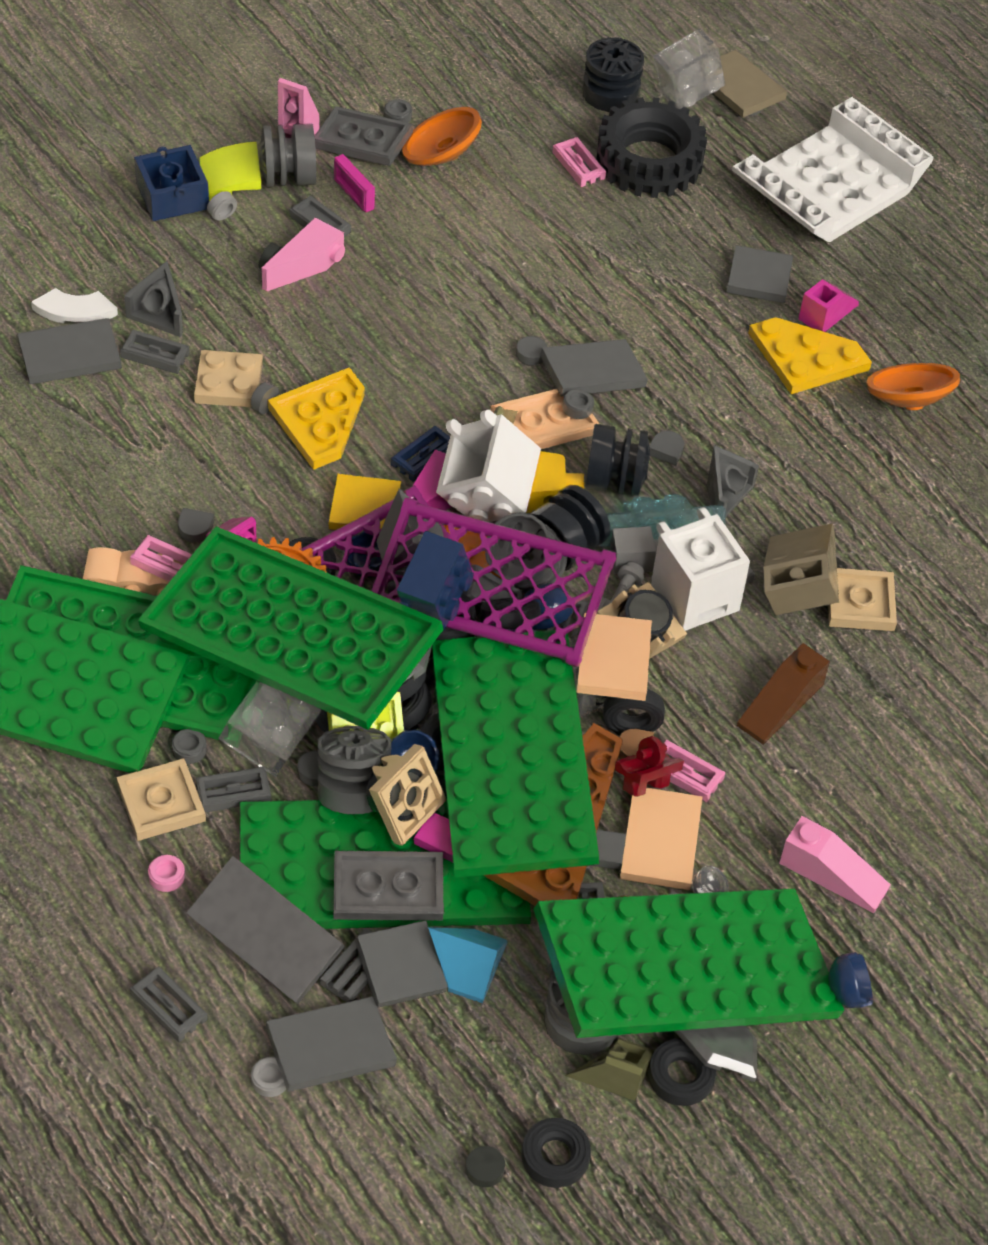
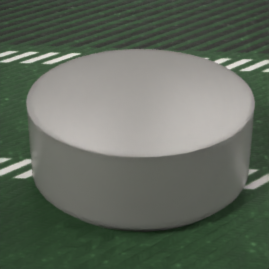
[207,191,237,221]
[251,1057,286,1097]

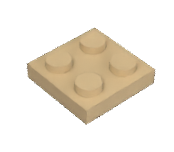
[194,350,263,407]
[828,568,897,631]
[116,758,206,841]

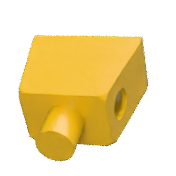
[526,451,584,513]

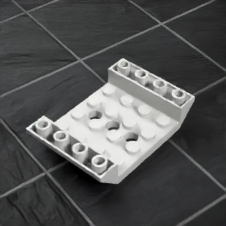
[732,97,933,242]

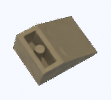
[763,523,839,615]

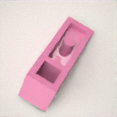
[278,78,319,138]
[262,218,345,291]
[779,816,891,913]

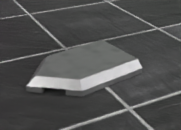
[675,1026,757,1082]

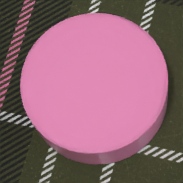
[148,855,185,892]

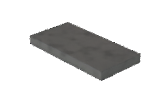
[186,856,344,1004]

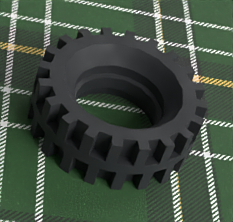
[596,97,707,198]

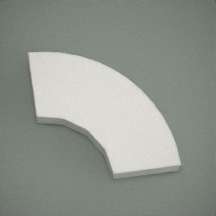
[31,288,118,324]

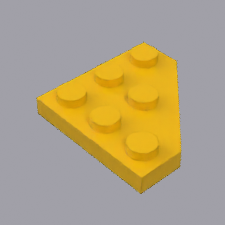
[748,317,872,394]
[268,367,365,470]

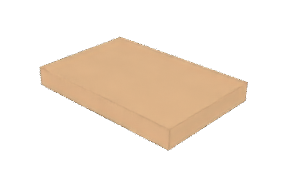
[490,389,599,449]
[577,613,652,701]
[620,788,703,890]

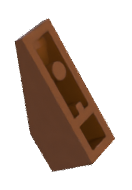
[737,643,830,745]

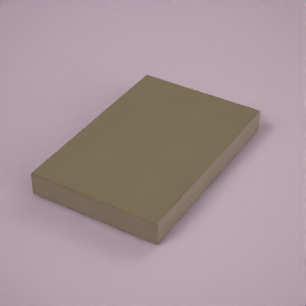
[692,50,787,118]

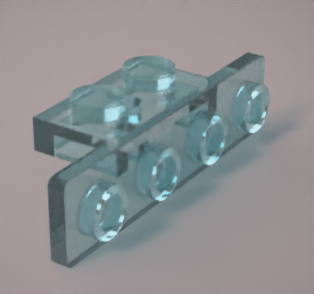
[600,494,726,546]

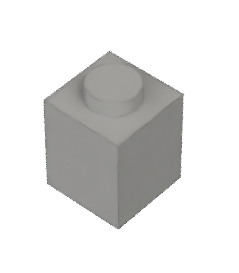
[609,527,658,574]

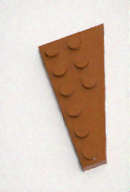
[483,723,623,906]

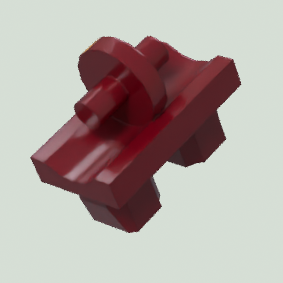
[615,736,684,797]

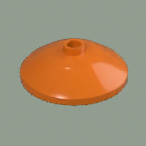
[402,107,482,166]
[867,363,960,410]

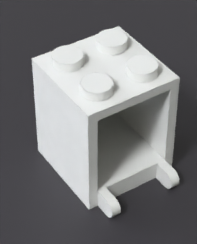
[436,409,541,522]
[651,507,750,631]

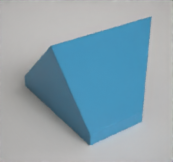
[428,928,507,1003]

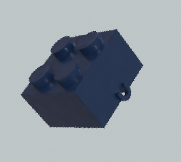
[134,145,209,221]
[397,531,474,630]

